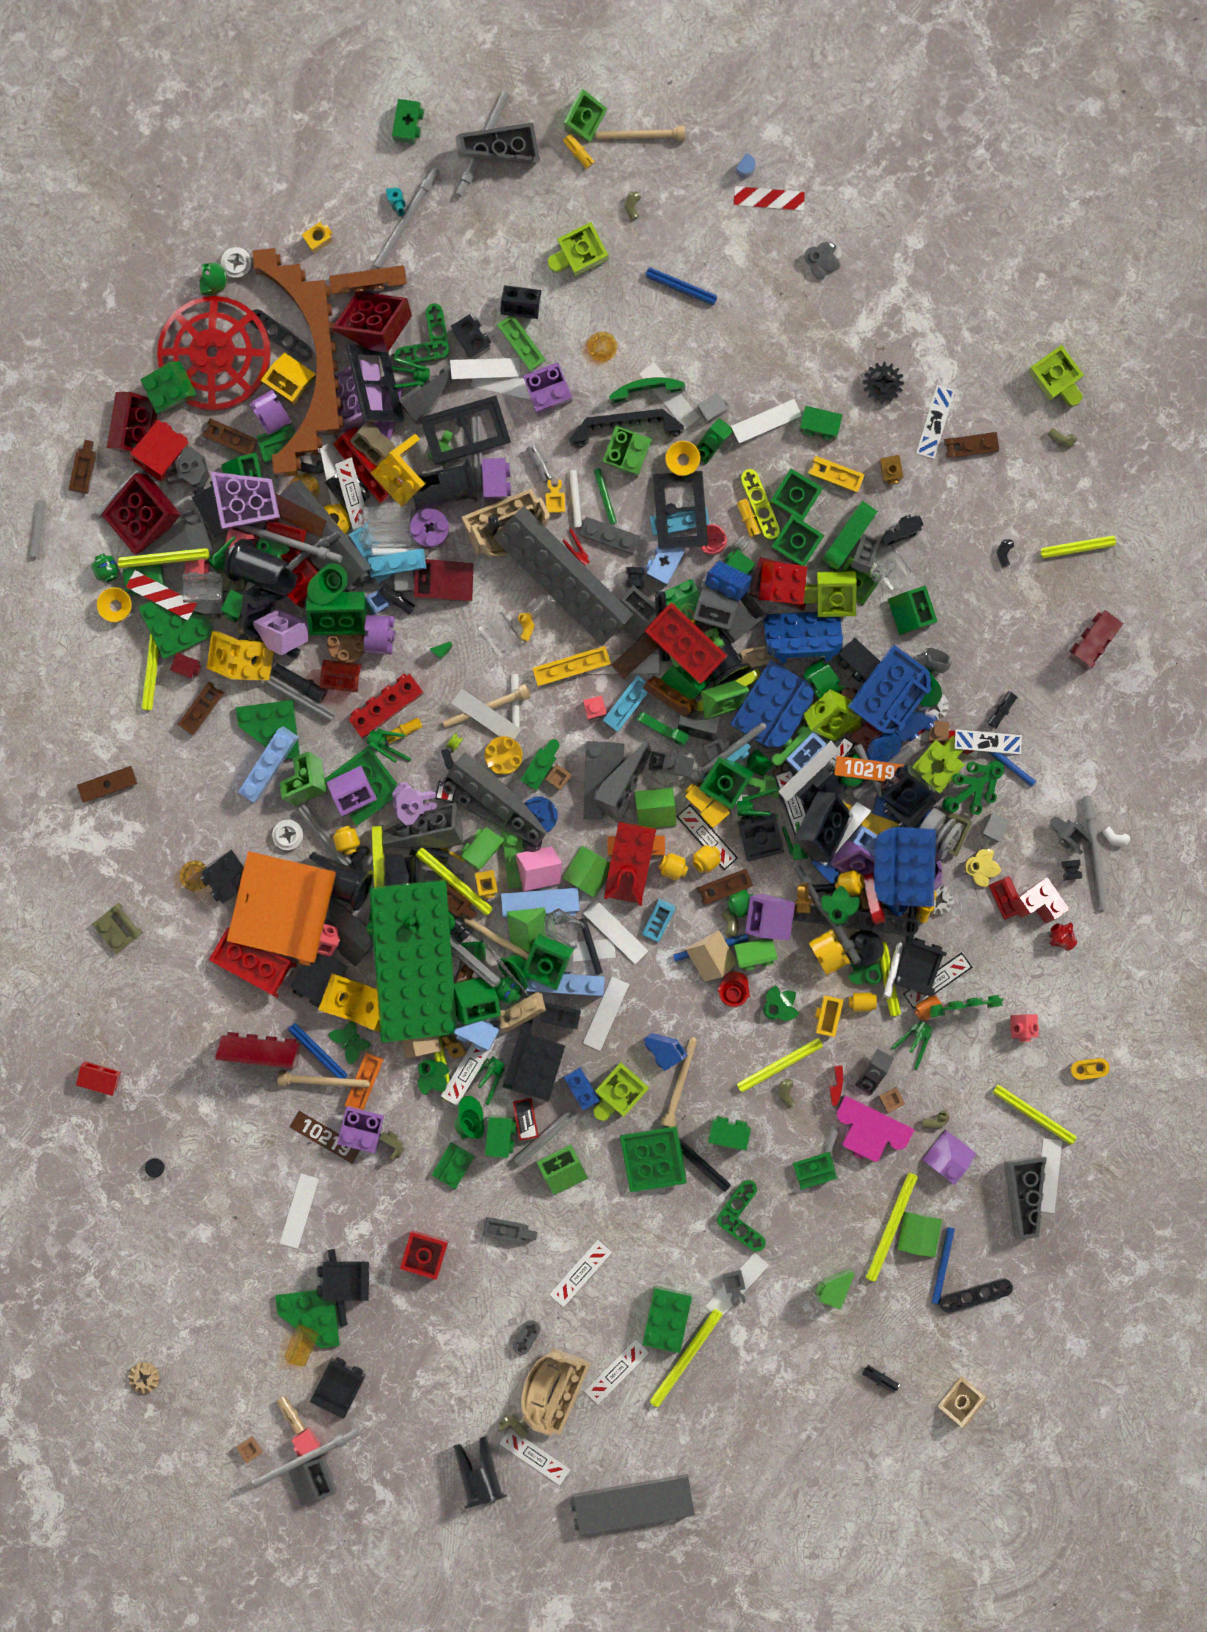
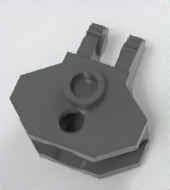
[166,447,209,489]
[1050,816,1092,855]

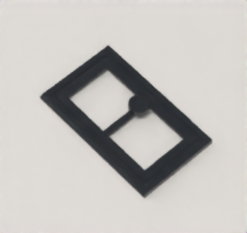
[346,344,404,422]
[420,395,511,465]
[653,471,708,550]

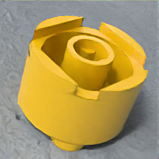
[808,929,850,975]

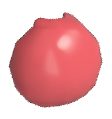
[700,524,727,556]

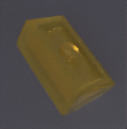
[285,1324,319,1367]

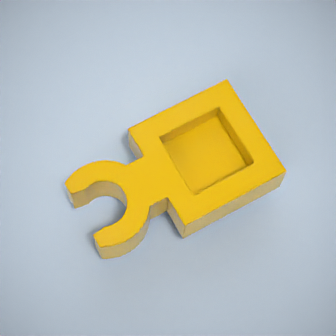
[546,479,565,513]

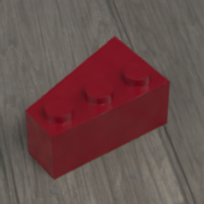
[1069,610,1124,671]

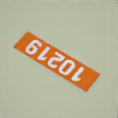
[835,756,903,781]

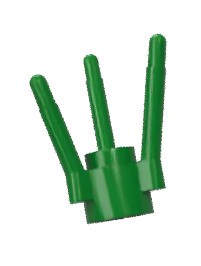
[392,357,430,388]
[207,536,236,571]
[367,728,411,763]
[737,787,780,818]
[782,821,808,860]
[892,1021,933,1070]
[476,1056,505,1105]

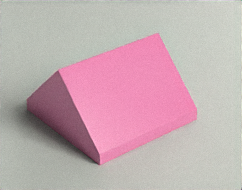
[515,846,562,892]

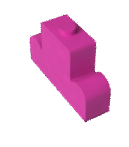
[836,1095,915,1162]

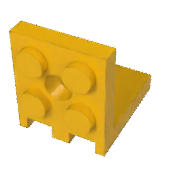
[371,434,425,507]
[206,631,274,680]
[318,974,380,1032]

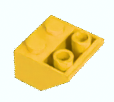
[261,353,316,406]

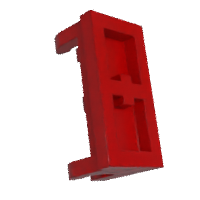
[76,1061,121,1096]

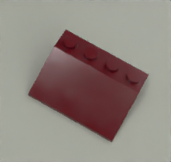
[215,1032,301,1068]

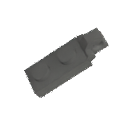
[483,1216,538,1243]

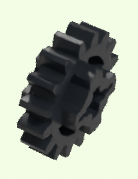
[862,362,904,404]

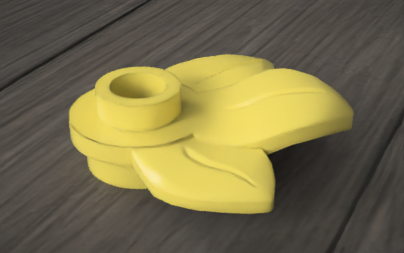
[964,849,1001,887]

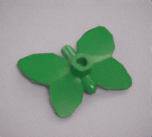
[329,1021,371,1064]

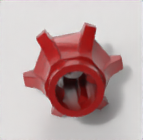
[1049,922,1077,951]

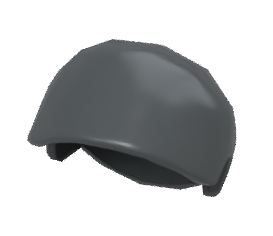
[922,648,952,674]

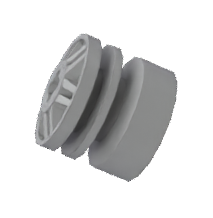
[920,808,963,859]

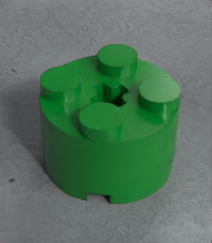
[803,656,845,699]

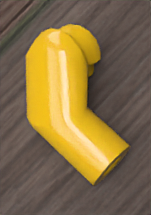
[518,613,535,642]

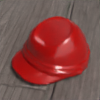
[718,971,750,1008]

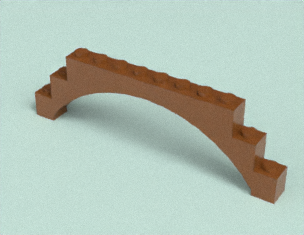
[252,248,344,478]

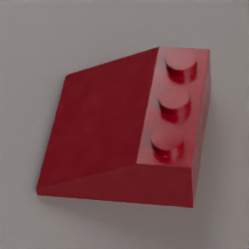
[332,292,412,353]
[101,473,181,555]

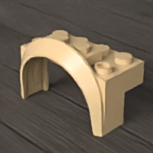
[461,488,550,556]
[521,1347,590,1436]

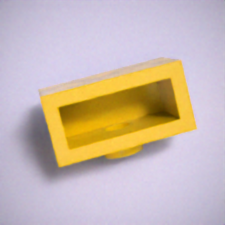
[815,995,843,1037]

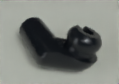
[298,460,325,474]
[485,515,500,536]
[996,539,1014,568]
[351,846,370,871]

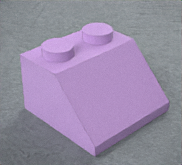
[253,608,308,655]

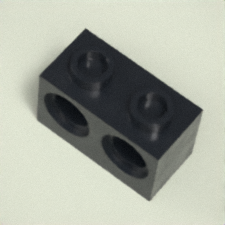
[500,285,542,319]
[451,314,492,359]
[539,1002,581,1030]

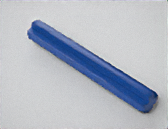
[645,267,717,305]
[288,1023,348,1079]

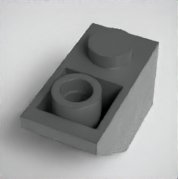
[648,751,694,778]
[855,1048,894,1095]

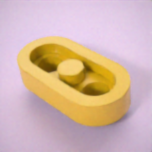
[1070,1058,1110,1080]

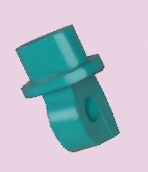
[386,187,406,217]

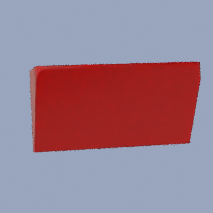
[267,521,307,543]
[988,876,1019,920]

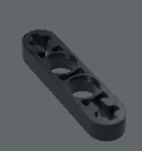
[250,309,312,362]
[502,1018,533,1090]
[939,1278,1013,1313]

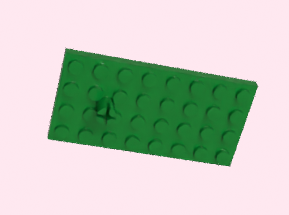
[369,880,457,1043]

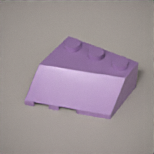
[337,360,383,432]
[210,471,280,530]

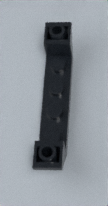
[570,409,684,448]

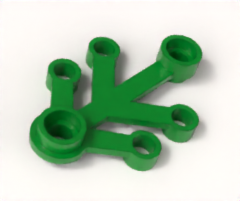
[942,761,1004,815]
[929,994,1004,1018]

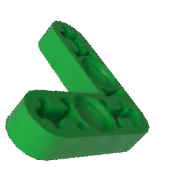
[394,303,449,365]
[636,711,690,747]
[717,1180,766,1251]

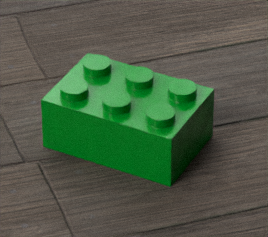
[306,592,367,636]
[642,1286,692,1353]

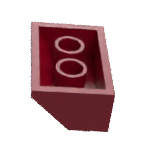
[107,392,158,453]

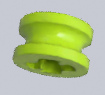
[446,733,463,753]

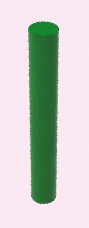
[593,468,617,525]

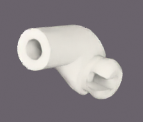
[1102,826,1130,847]

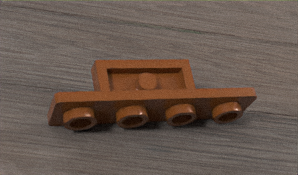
[329,265,407,295]

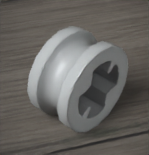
[733,536,750,552]

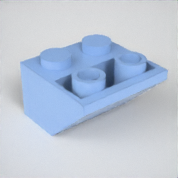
[785,732,827,773]
[454,1020,500,1052]

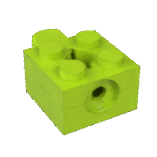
[548,222,609,277]
[1028,345,1084,407]
[804,571,857,617]
[803,690,862,742]
[911,736,965,793]
[593,1062,649,1121]

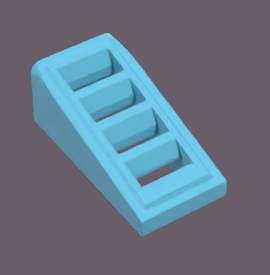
[642,898,676,943]

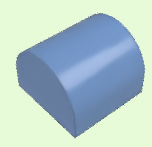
[736,153,755,178]
[365,589,390,615]

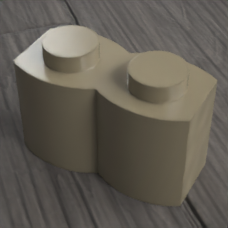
[350,421,395,466]

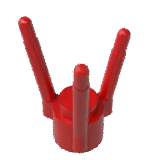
[562,528,590,566]

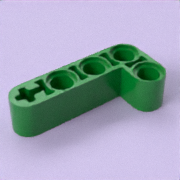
[821,500,878,572]

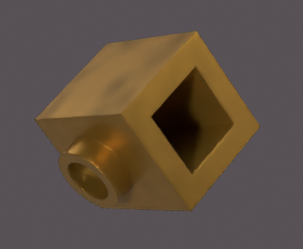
[879,455,904,485]

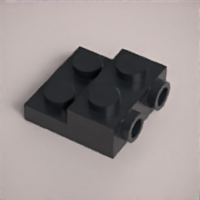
[880,514,923,548]
[881,764,936,818]
[796,768,848,810]
[737,811,784,862]
[199,849,244,904]

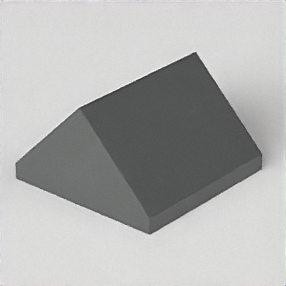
[677,710,720,742]

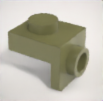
[379,1130,404,1160]
[498,1414,528,1439]

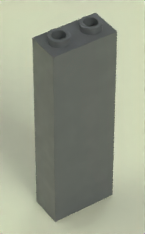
[278,480,372,592]
[570,1474,695,1536]

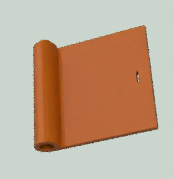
[227,851,336,966]

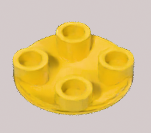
[484,736,523,774]

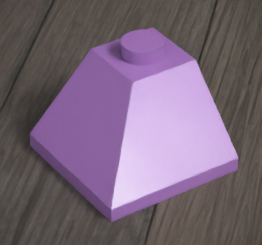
[922,1130,976,1185]

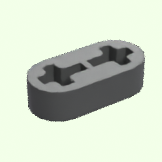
[513,1320,540,1355]

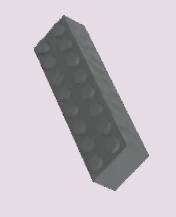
[493,506,633,646]

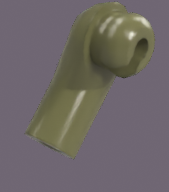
[624,191,641,221]
[1048,428,1077,447]
[721,909,739,938]
[778,1079,796,1109]
[922,1111,949,1130]

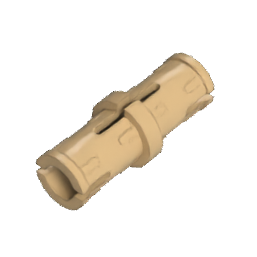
[276,1395,306,1435]

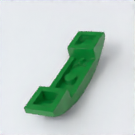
[609,377,685,404]

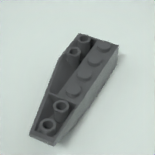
[440,753,547,846]

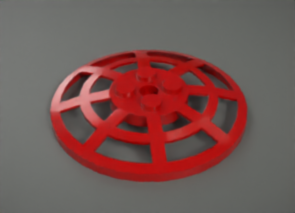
[157,296,271,411]

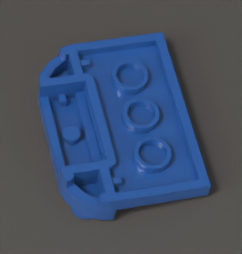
[763,612,843,663]
[848,644,931,733]
[729,659,814,748]
[874,827,936,907]

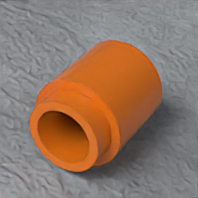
[914,995,944,1022]

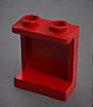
[130,420,189,482]

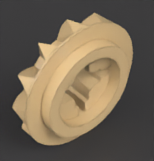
[128,1362,160,1394]

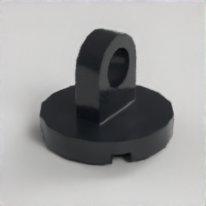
[846,930,884,969]

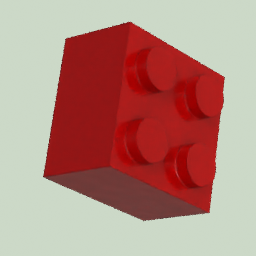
[759,561,808,605]
[400,1230,449,1280]

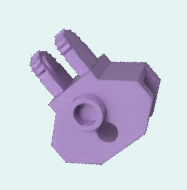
[392,782,437,825]

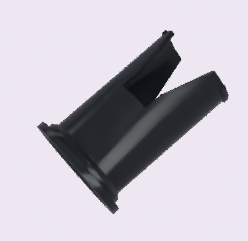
[413,459,478,511]
[224,539,298,596]
[710,626,751,688]
[309,851,374,911]
[384,854,418,886]
[452,1436,508,1509]

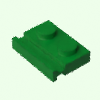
[257,425,296,463]
[431,1142,475,1190]
[793,1152,838,1190]

